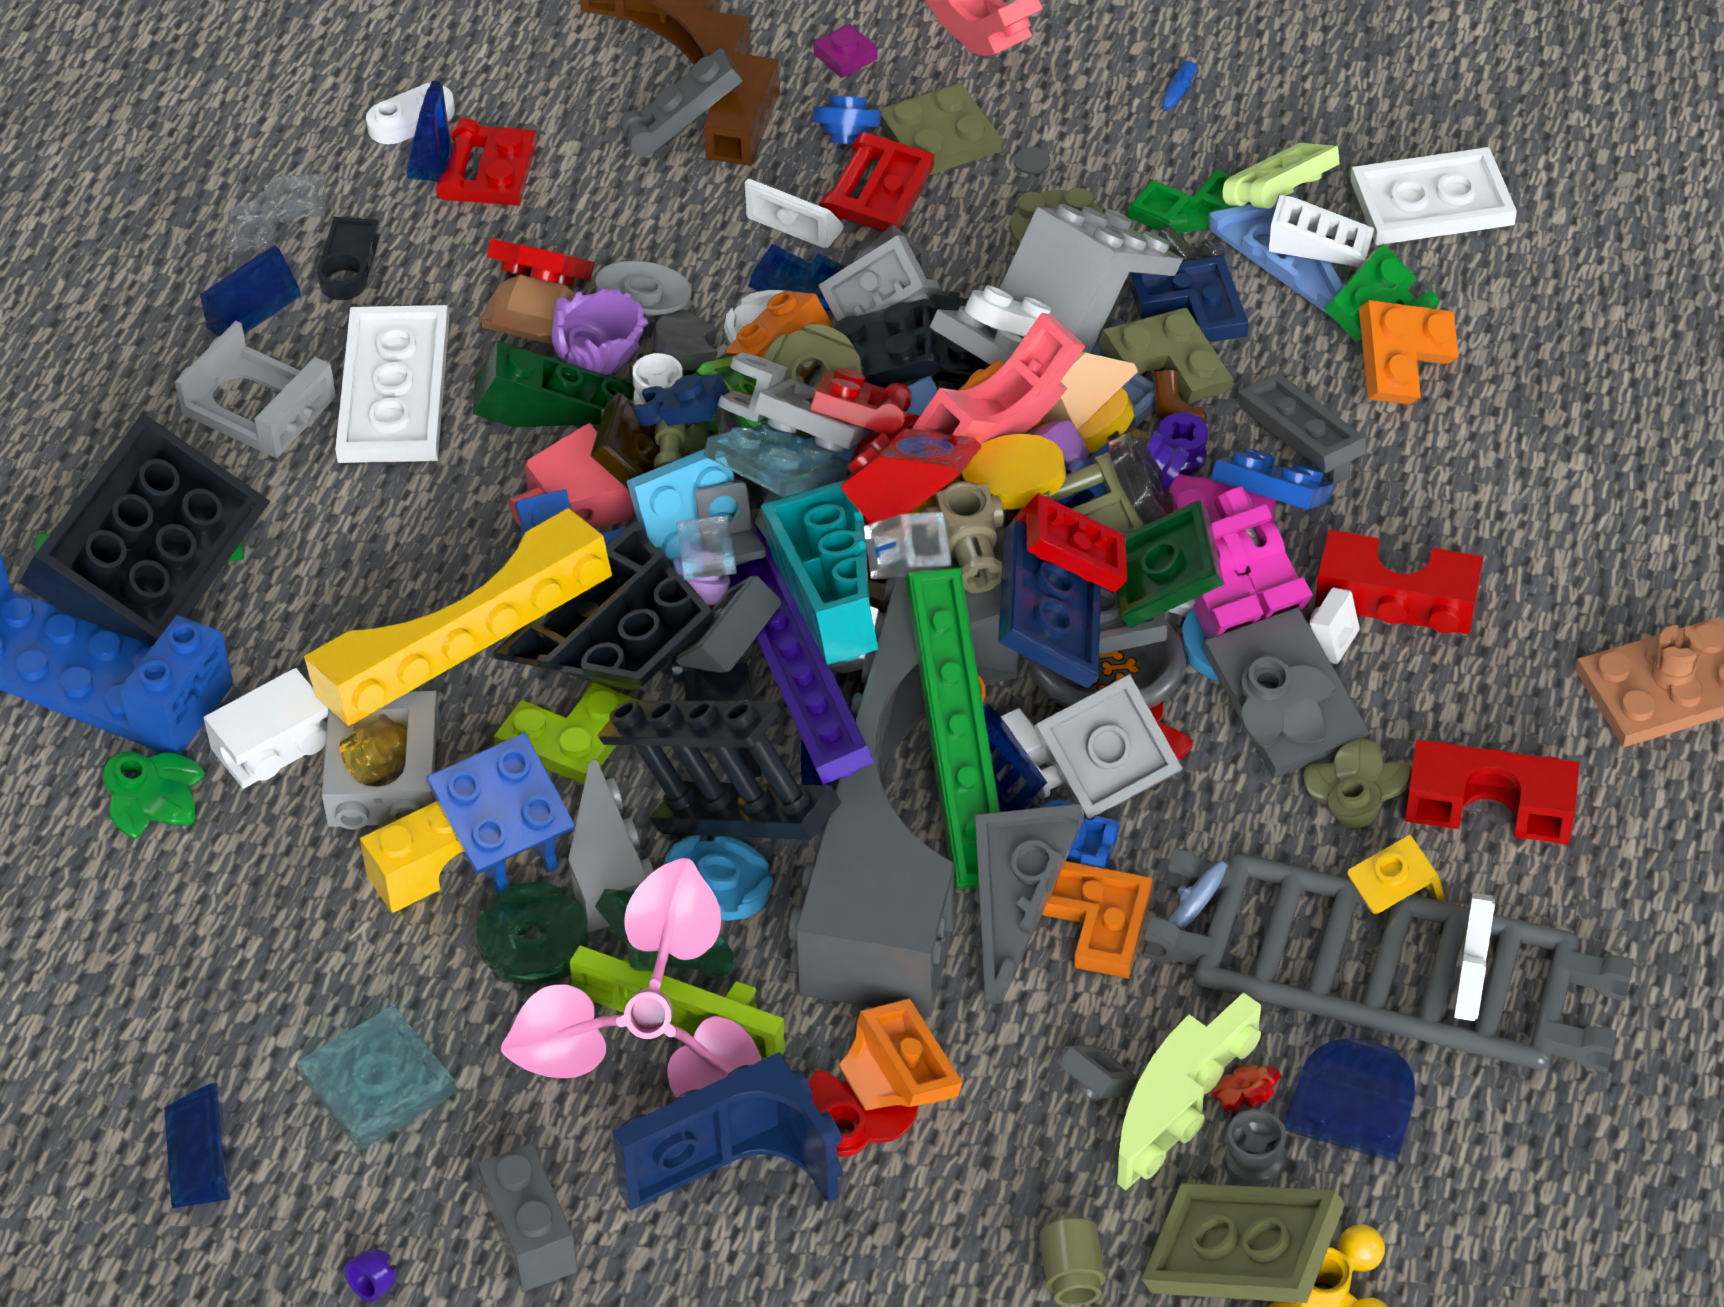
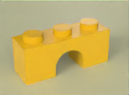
[360,801,464,913]

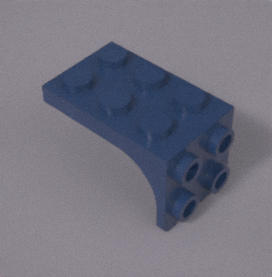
[612,1052,843,1211]

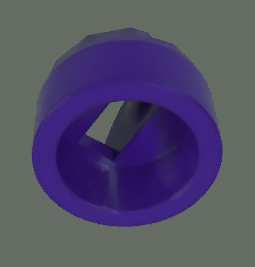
[344,1249,398,1302]

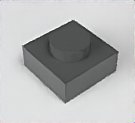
[1059,1045,1138,1100]

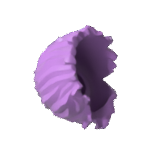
[551,288,648,375]

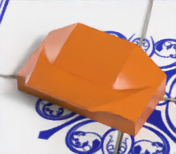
[839,998,963,1111]

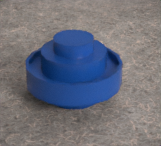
[812,95,882,144]

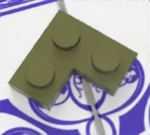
[1098,308,1234,404]

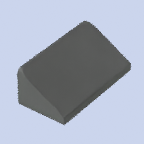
[675,575,781,672]

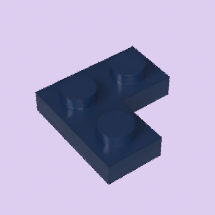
[1129,255,1249,342]

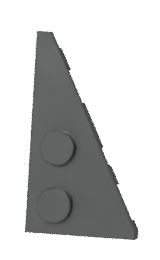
[975,804,1084,1004]

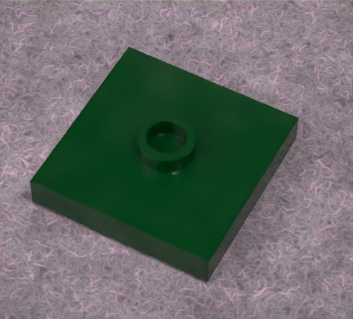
[1116,499,1225,628]

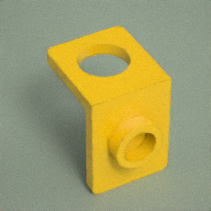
[1347,835,1446,914]

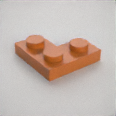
[1359,300,1459,404]
[1042,861,1153,979]

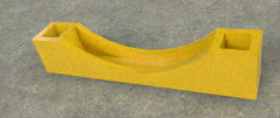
[304,508,612,727]

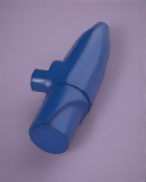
[1162,61,1197,111]

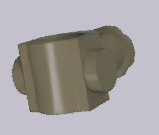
[924,482,1004,593]

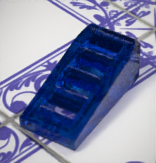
[406,81,452,182]
[983,706,1047,812]

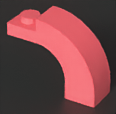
[926,0,1043,56]
[912,313,1086,444]

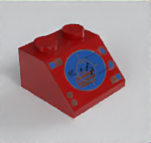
[840,428,982,536]

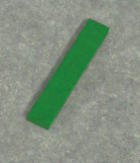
[905,567,1000,890]

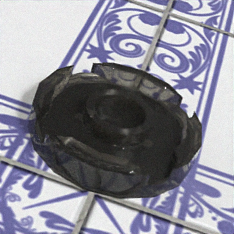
[1109,433,1177,524]

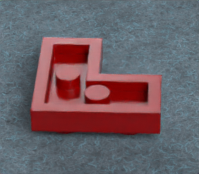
[486,238,595,287]

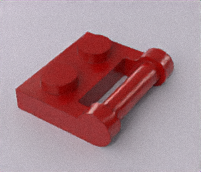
[436,118,537,206]
[818,132,935,232]
[810,368,912,434]

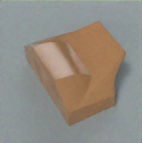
[481,275,576,345]

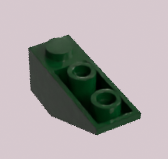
[473,341,634,427]

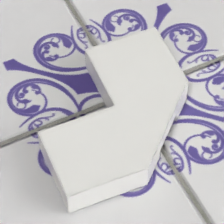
[1454,893,1495,1021]

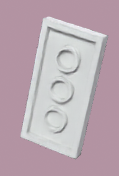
[335,305,449,463]

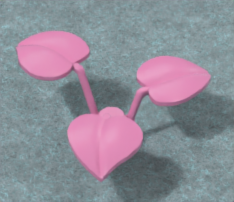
[501,858,761,1098]

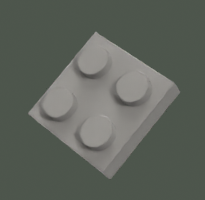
[1033,674,1183,820]

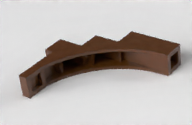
[580,0,780,166]

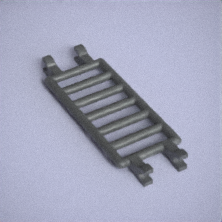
[1143,848,1635,1073]

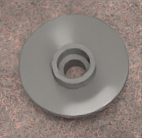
[595,261,692,318]

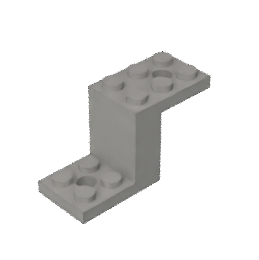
[930,204,1183,365]

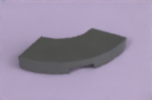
[653,310,718,372]

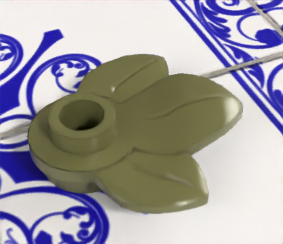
[1303,738,1411,828]

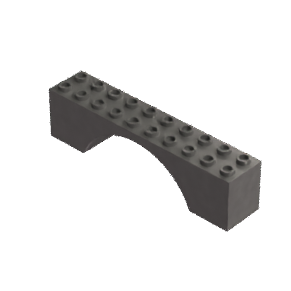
[789,514,1023,1017]

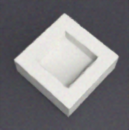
[1309,587,1360,664]

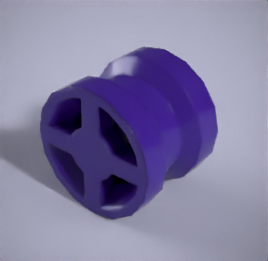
[1158,413,1208,475]
[1133,431,1190,495]

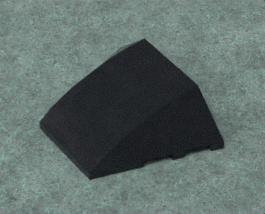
[493,520,714,689]

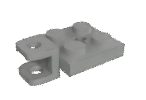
[718,353,877,452]

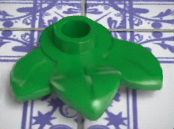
[103,752,205,839]

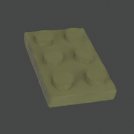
[1141,1183,1345,1303]

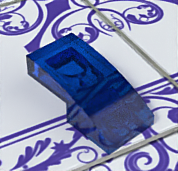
[748,244,846,311]

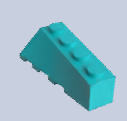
[761,480,879,665]

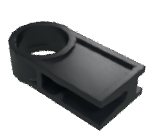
[317,216,381,300]

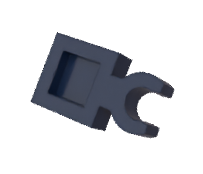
[632,373,728,426]

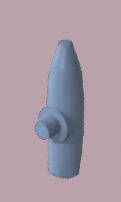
[1167,860,1227,930]

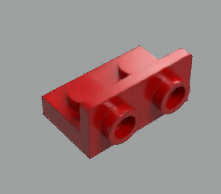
[1010,493,1127,593]

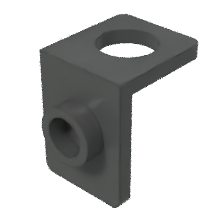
[695,480,766,566]

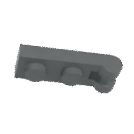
[620,48,743,157]

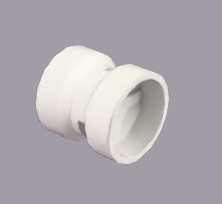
[633,353,683,424]

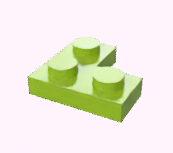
[494,682,638,785]

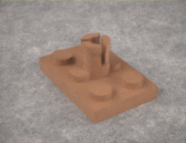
[1575,617,1724,747]

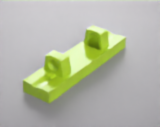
[570,945,786,1060]

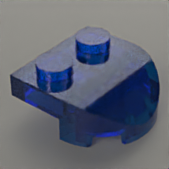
[1285,1038,1416,1163]

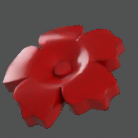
[1212,1064,1282,1112]

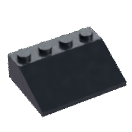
[19,413,270,646]

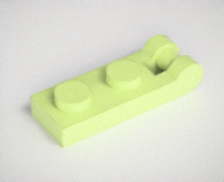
[1223,143,1340,209]

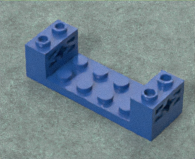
[0,551,234,755]

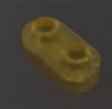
[339,718,407,786]

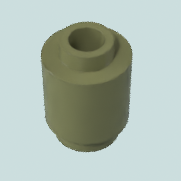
[1039,1213,1106,1307]

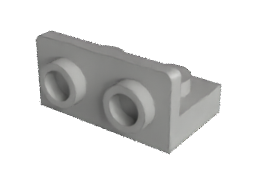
[818,235,941,321]

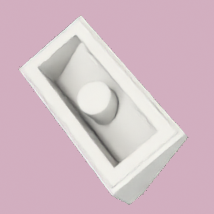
[745,178,844,248]

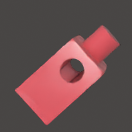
[509,423,636,529]

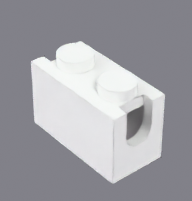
[204,668,328,789]

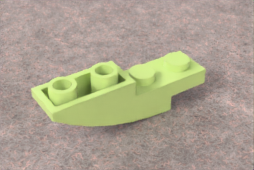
[1117,992,1261,1190]

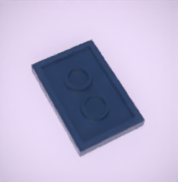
[998,519,1101,689]

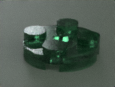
[476,882,589,985]

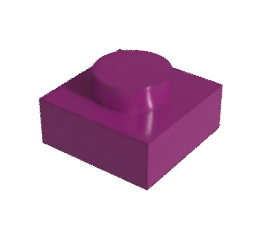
[813,23,878,78]

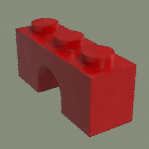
[1315,530,1484,635]
[1405,739,1580,845]

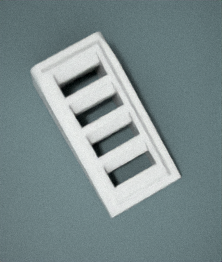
[1269,195,1374,267]

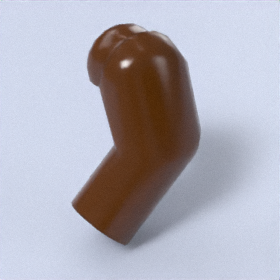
[1153,370,1207,424]

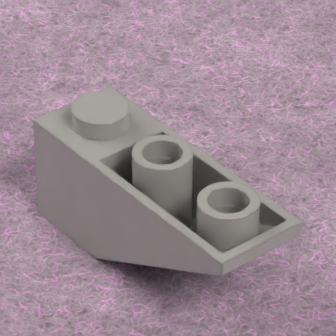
[568,760,654,932]

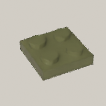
[878,83,1002,175]

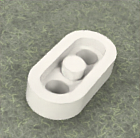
[366,83,455,144]
[964,285,1052,337]

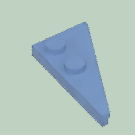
[1208,195,1343,316]

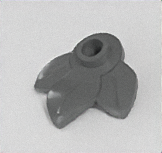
[1240,656,1337,748]

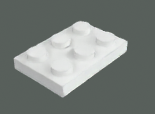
[1350,147,1517,245]

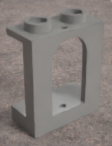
[175,321,336,458]
[322,691,441,829]

